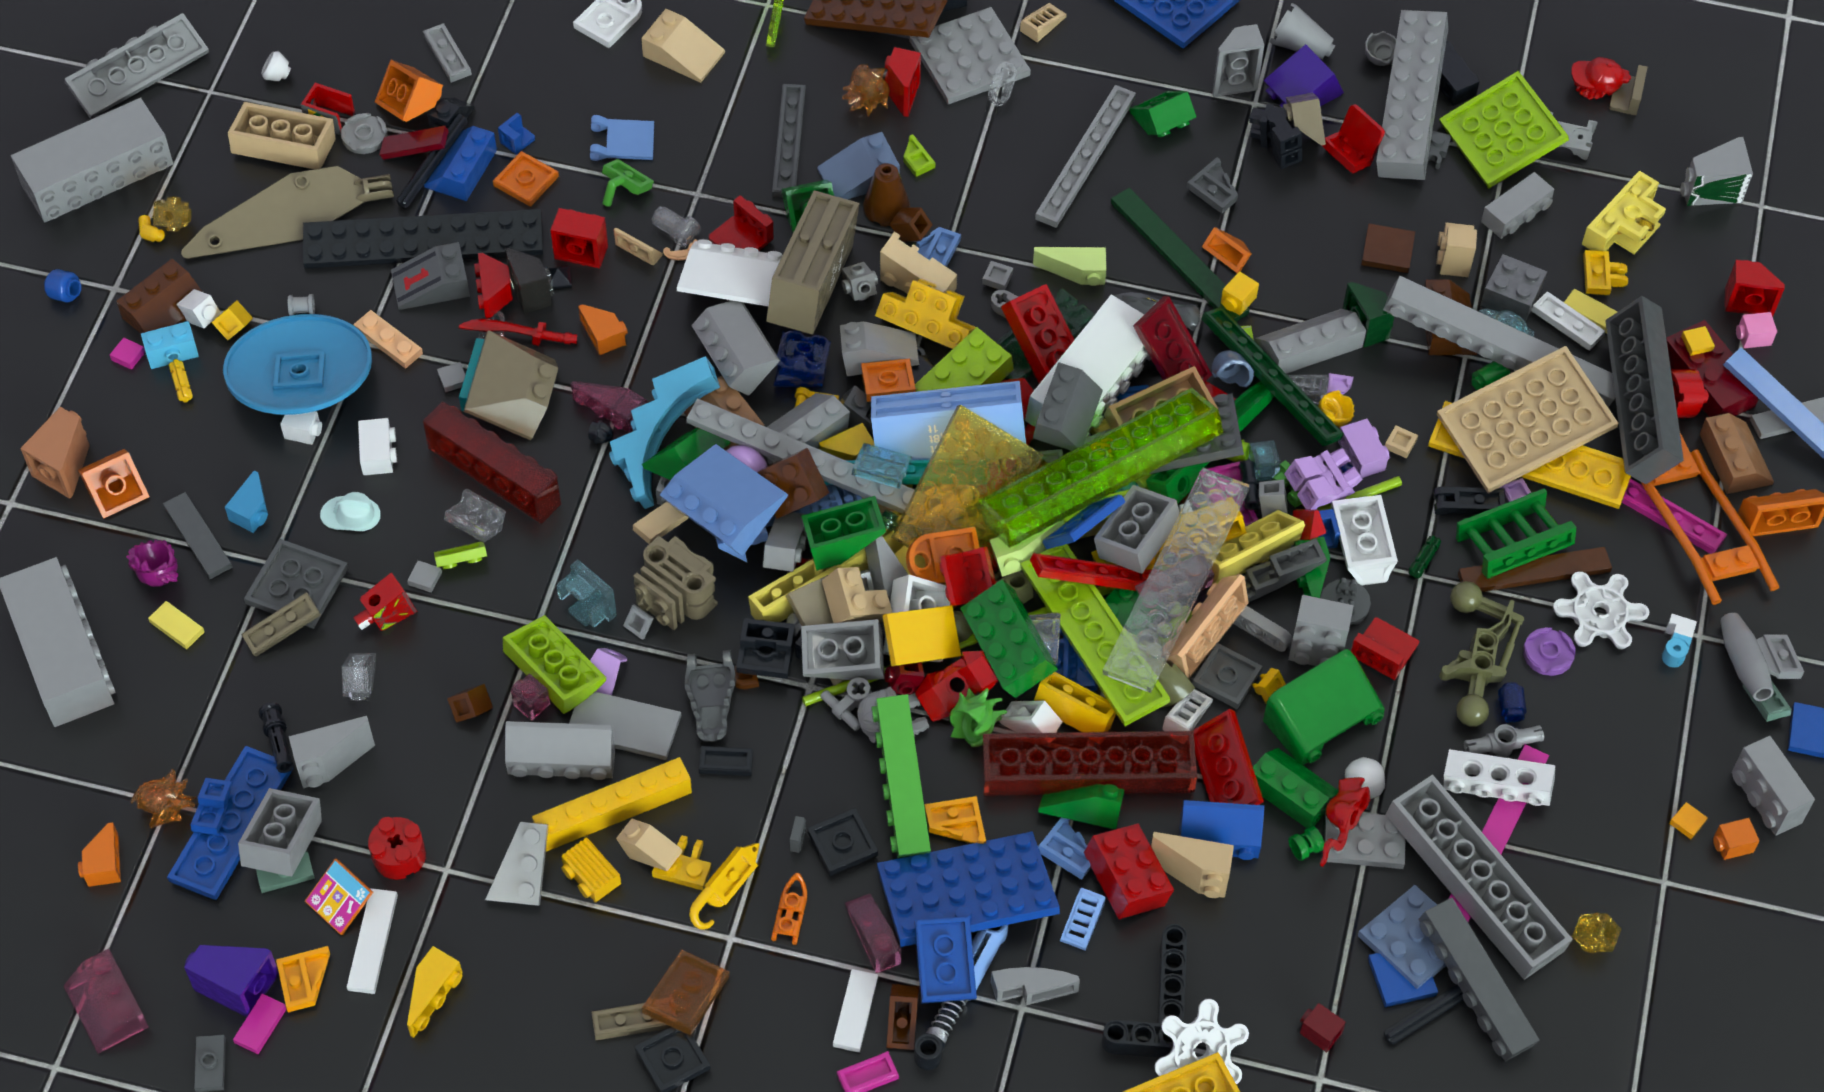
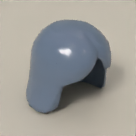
[1211,350,1254,387]

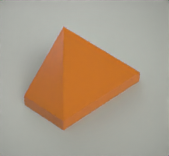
[1202,227,1252,273]

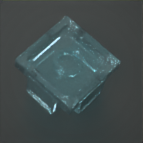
[556,559,617,627]

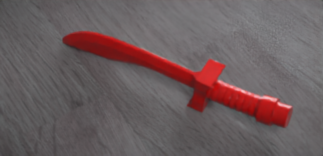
[459,319,577,346]

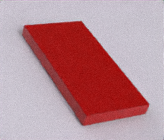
[1189,709,1264,805]

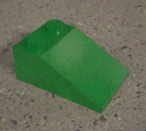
[801,496,886,571]

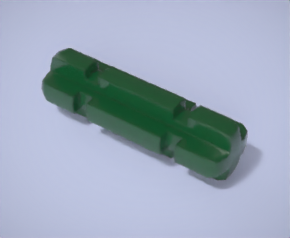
[1408,535,1441,579]

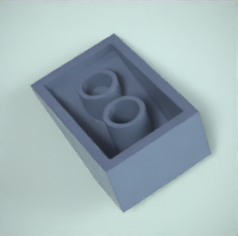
[817,132,900,200]

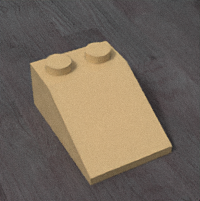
[641,9,725,83]
[1151,832,1234,898]

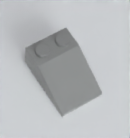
[840,321,919,377]
[801,619,884,680]
[289,716,375,788]

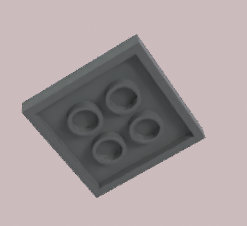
[244,539,349,629]

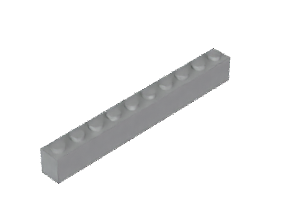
[1383,276,1615,407]

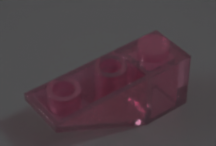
[571,381,647,433]

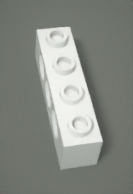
[1444,749,1555,806]

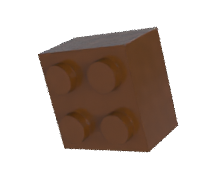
[757,448,829,519]

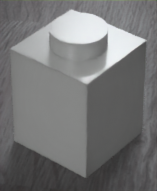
[1259,480,1288,518]

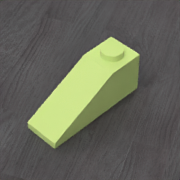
[1033,247,1106,286]
[989,516,1064,577]

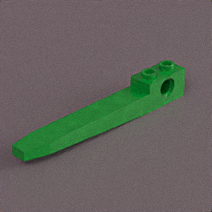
[1146,381,1274,504]

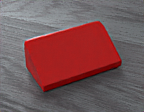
[1292,509,1326,540]

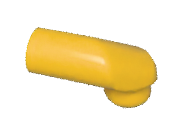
[138,215,165,242]

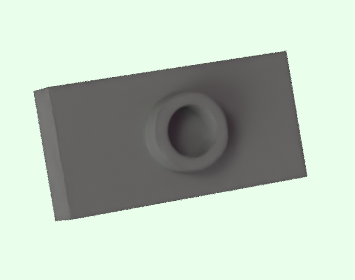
[194,1035,226,1092]

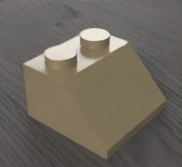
[1283,93,1326,145]

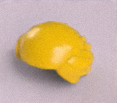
[1318,390,1355,428]

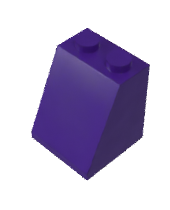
[1264,44,1344,108]
[184,945,279,1017]

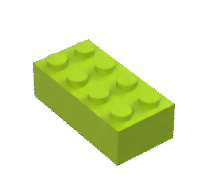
[915,327,1014,392]

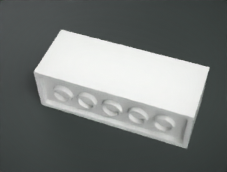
[1025,294,1151,437]

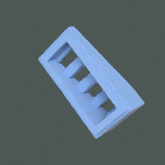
[1060,888,1105,951]

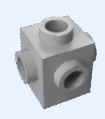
[841,262,878,301]

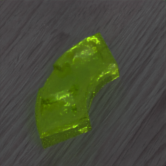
[766,0,784,47]

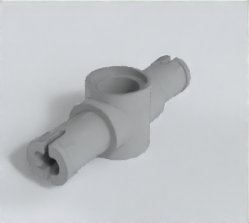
[1464,724,1544,757]

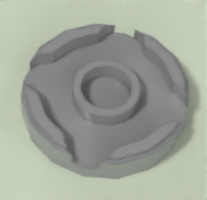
[340,113,388,154]

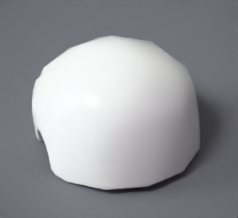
[1345,757,1385,799]

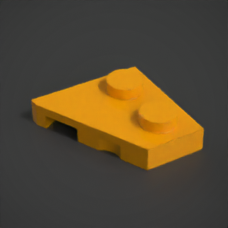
[924,796,986,844]
[276,946,330,1012]

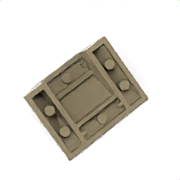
[463,330,558,440]

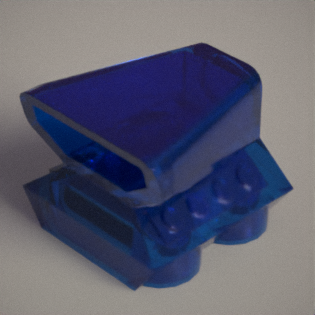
[773,330,831,388]

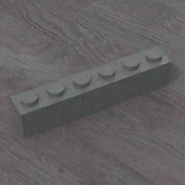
[1418,897,1540,1062]

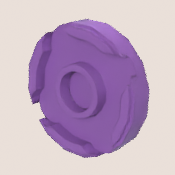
[1523,627,1575,676]

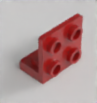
[1351,617,1419,680]

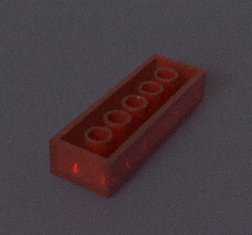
[423,401,561,524]

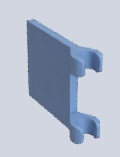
[590,115,654,161]

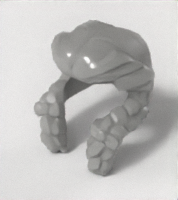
[857,687,929,743]

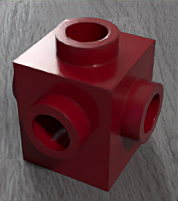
[884,662,925,695]

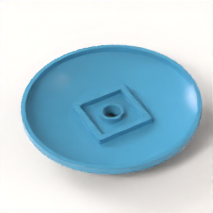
[223,314,372,415]

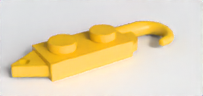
[689,843,760,930]

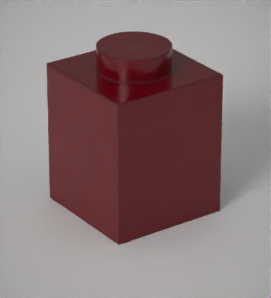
[1300,1003,1346,1053]

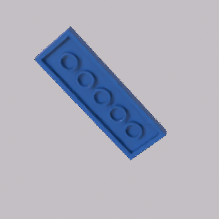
[167,746,294,900]

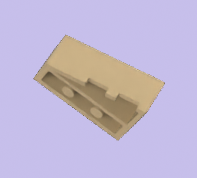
[880,231,957,294]

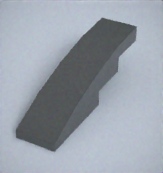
[1244,539,1327,602]

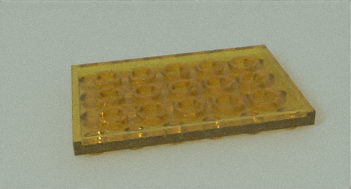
[891,405,1043,561]

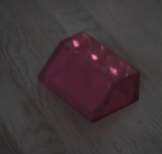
[64,949,149,1053]

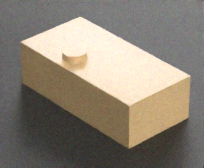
[228,102,336,170]

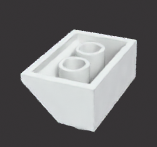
[883,575,951,662]

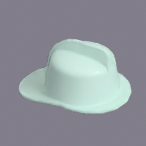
[320,492,380,531]

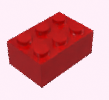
[1084,823,1174,919]

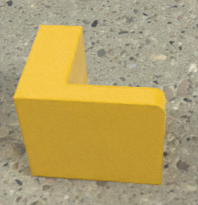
[211,300,253,340]

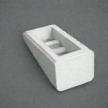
[1163,689,1213,741]

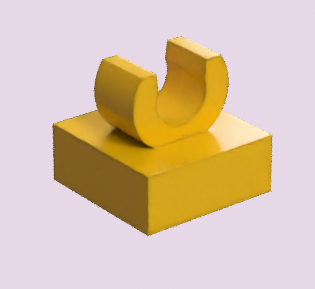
[1252,668,1286,704]

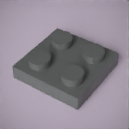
[1192,643,1263,709]

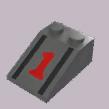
[391,242,470,310]

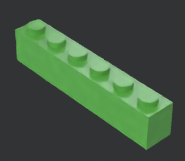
[871,694,931,859]

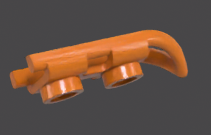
[771,873,807,945]

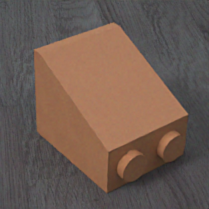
[20,407,90,499]

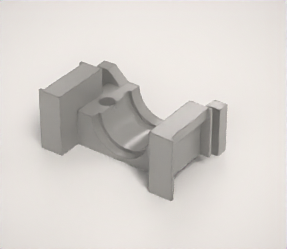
[1551,112,1598,160]

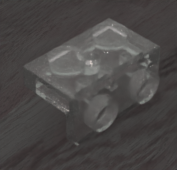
[444,489,506,543]

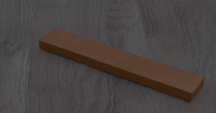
[1458,547,1612,592]

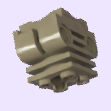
[633,535,718,630]

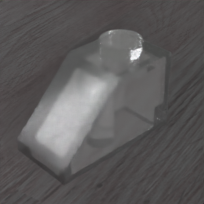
[342,653,376,701]

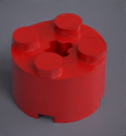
[1671,369,1709,418]
[368,817,426,880]

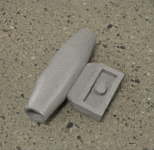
[1720,613,1804,701]

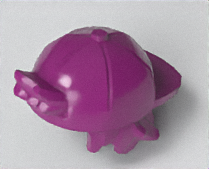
[126,539,179,587]

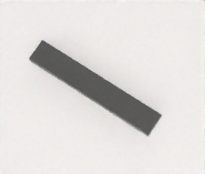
[772,84,806,198]

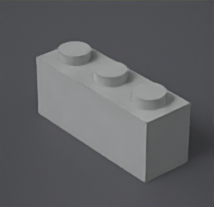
[1481,172,1554,239]
[763,512,807,572]

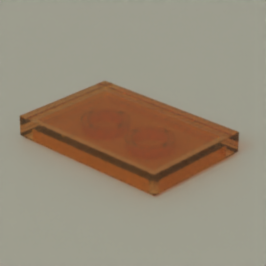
[642,950,730,1035]

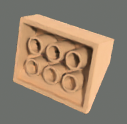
[1161,574,1249,679]

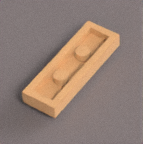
[353,310,423,369]

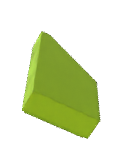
[903,134,935,177]

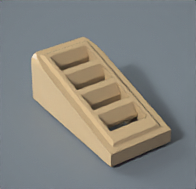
[1020,3,1066,43]

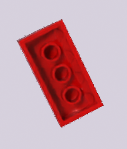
[1000,284,1074,384]

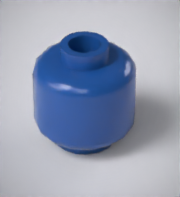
[44,269,81,303]

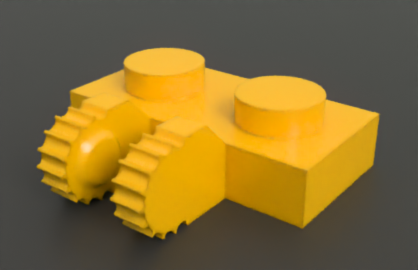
[1583,250,1628,295]
[652,835,712,891]

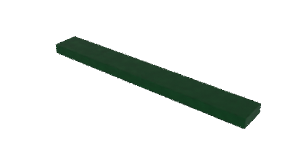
[1111,187,1250,322]
[1201,307,1344,447]

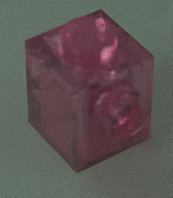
[511,674,550,721]

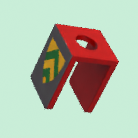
[301,83,355,135]

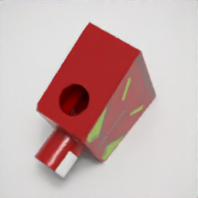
[353,573,418,631]

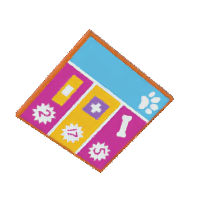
[305,859,373,935]

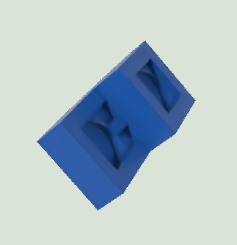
[190,778,232,835]

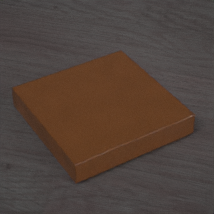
[1361,224,1415,273]

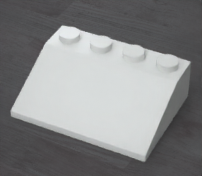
[677,239,783,306]

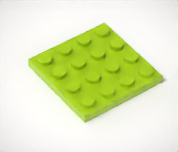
[1439,71,1569,189]

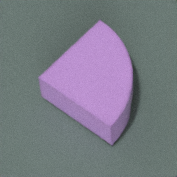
[1326,373,1353,395]

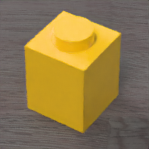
[1220,271,1259,316]

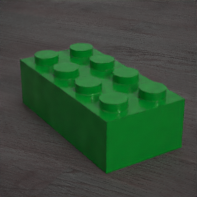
[960,580,1058,698]

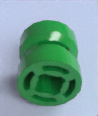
[1288,826,1324,861]

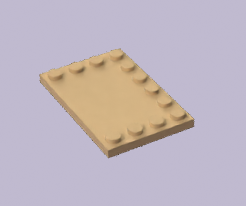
[1437,346,1618,493]

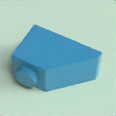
[225,471,268,533]

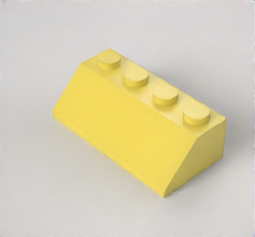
[1195,510,1305,584]

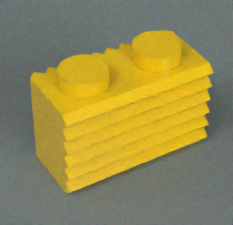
[561,837,621,903]

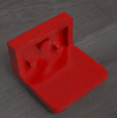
[1321,104,1385,174]
[709,195,774,250]
[940,547,996,606]

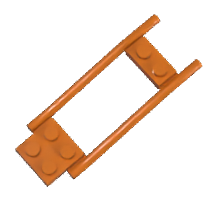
[1640,433,1780,605]

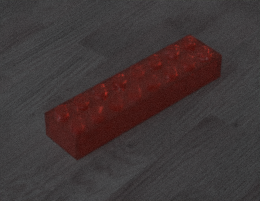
[982,731,1197,795]

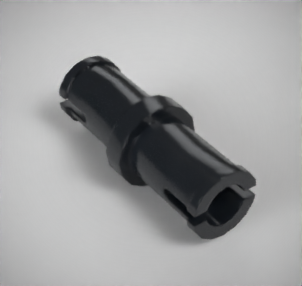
[1238,460,1260,510]

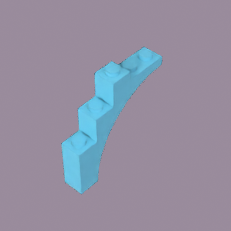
[609,356,720,509]

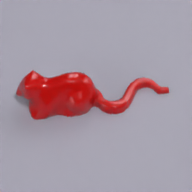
[1320,777,1370,867]

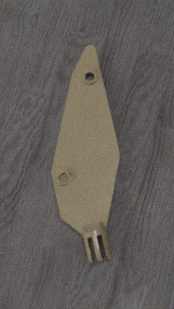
[181,166,394,259]

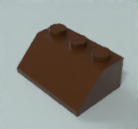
[116,259,202,334]
[1424,280,1477,355]

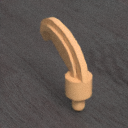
[663,239,698,261]

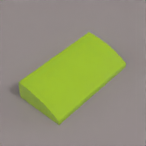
[503,615,606,714]

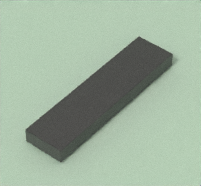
[163,492,233,579]

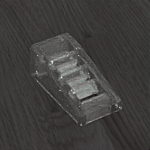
[1288,375,1329,404]

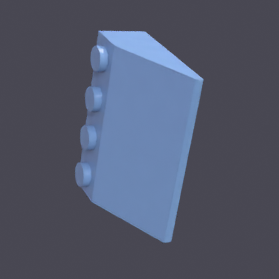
[660,444,788,556]

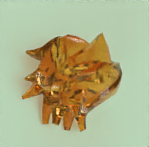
[842,64,890,117]
[131,769,196,828]

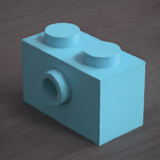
[141,321,199,369]

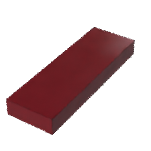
[379,126,449,160]

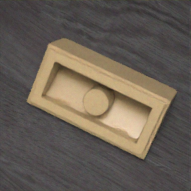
[614,228,663,266]

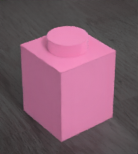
[1736,312,1777,348]

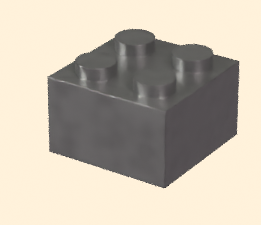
[1481,254,1547,323]

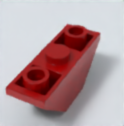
[474,253,513,319]

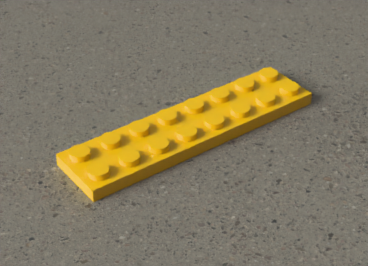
[1428,401,1631,509]

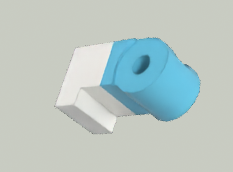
[1662,614,1697,668]

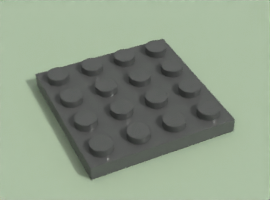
[1140,393,1244,475]

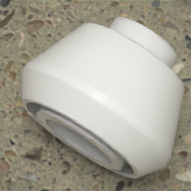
[261,51,291,82]

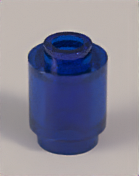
[1498,682,1527,723]

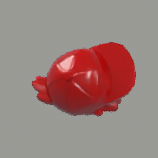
[1571,57,1631,100]

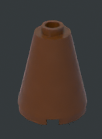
[863,163,910,227]

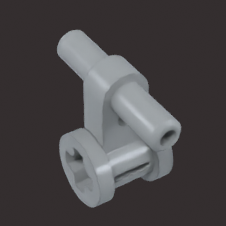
[821,677,872,731]

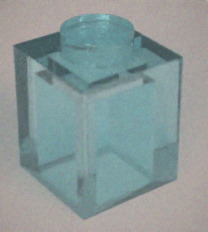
[1248,440,1281,481]

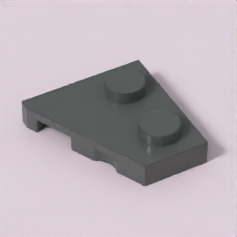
[1187,157,1238,214]

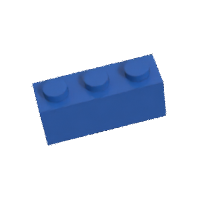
[424,126,497,201]
[1179,800,1264,860]

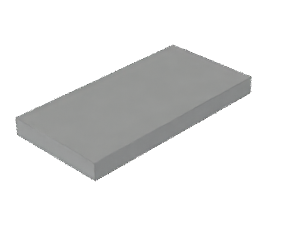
[569,692,681,760]

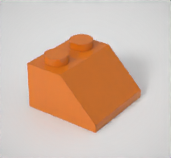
[78,449,150,518]

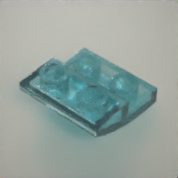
[851,443,912,489]

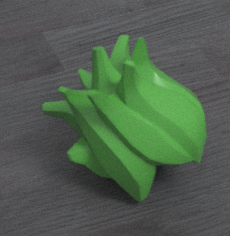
[949,688,1007,747]

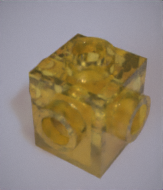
[153,196,192,232]
[1572,913,1621,953]

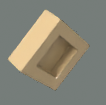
[1385,425,1418,458]

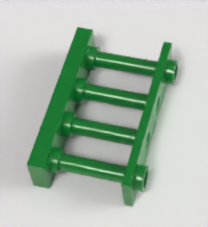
[1456,488,1577,579]

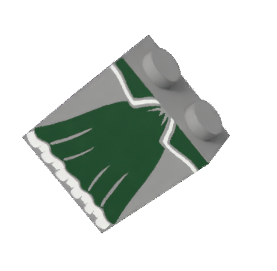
[1681,137,1753,206]

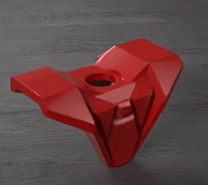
[915,651,999,722]

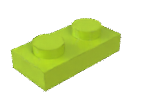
[434,541,487,569]

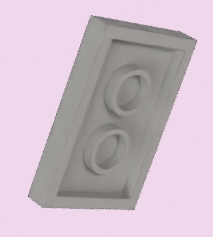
[1324,812,1405,869]

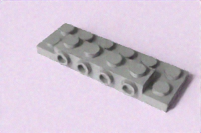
[64,13,209,119]

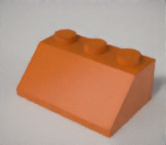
[375,60,443,122]
[1738,489,1824,536]

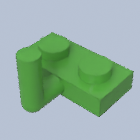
[602,159,654,206]

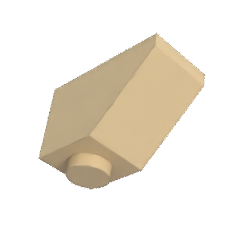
[616,819,683,871]

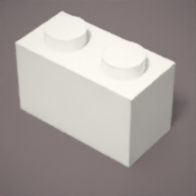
[358,418,397,475]

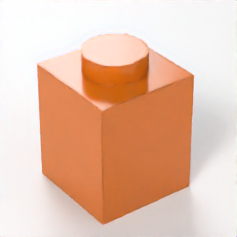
[1713,818,1760,860]

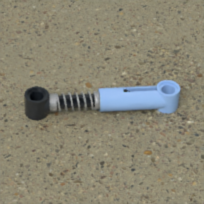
[914,925,1008,1070]

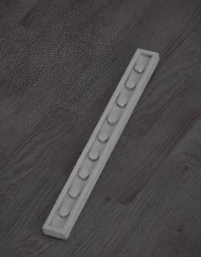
[687,398,926,519]

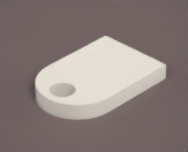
[573,0,642,48]

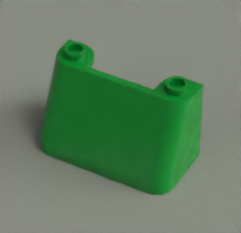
[1263,649,1385,765]

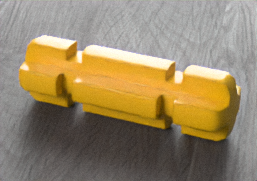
[169,359,193,403]

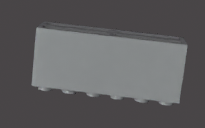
[11,98,174,223]
[0,557,116,727]

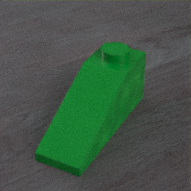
[1038,784,1125,829]

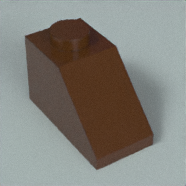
[886,984,919,1050]

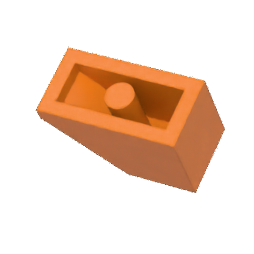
[578,304,628,355]
[78,822,121,887]

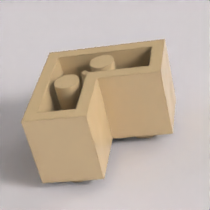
[1436,223,1477,277]
[822,567,893,623]

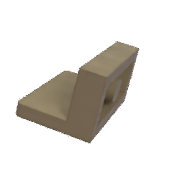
[1609,65,1648,115]

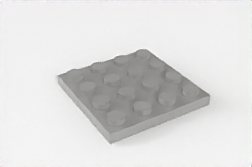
[909,7,1031,104]

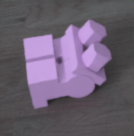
[1284,448,1363,510]

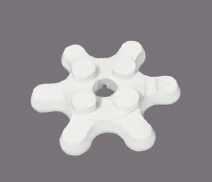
[1553,572,1649,649]
[1155,999,1249,1084]

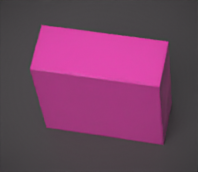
[110,338,146,370]

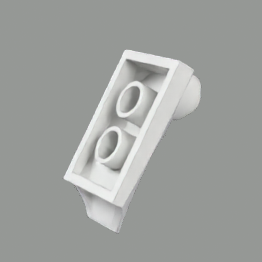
[1331,495,1398,585]

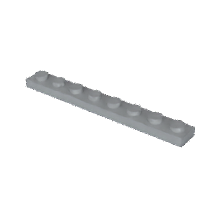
[1035,85,1136,228]

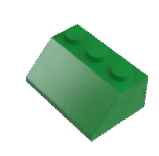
[641,427,731,480]
[1253,748,1338,828]

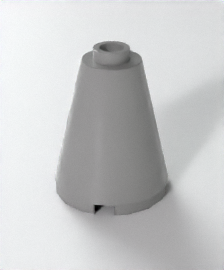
[1270,2,1336,59]

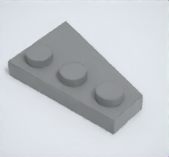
[485,822,549,906]

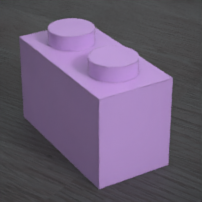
[1338,419,1389,478]

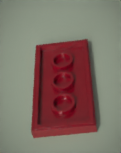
[1133,296,1212,383]

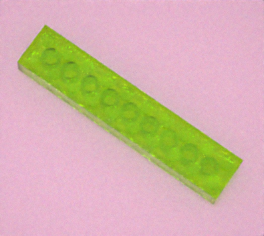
[978,387,1224,548]

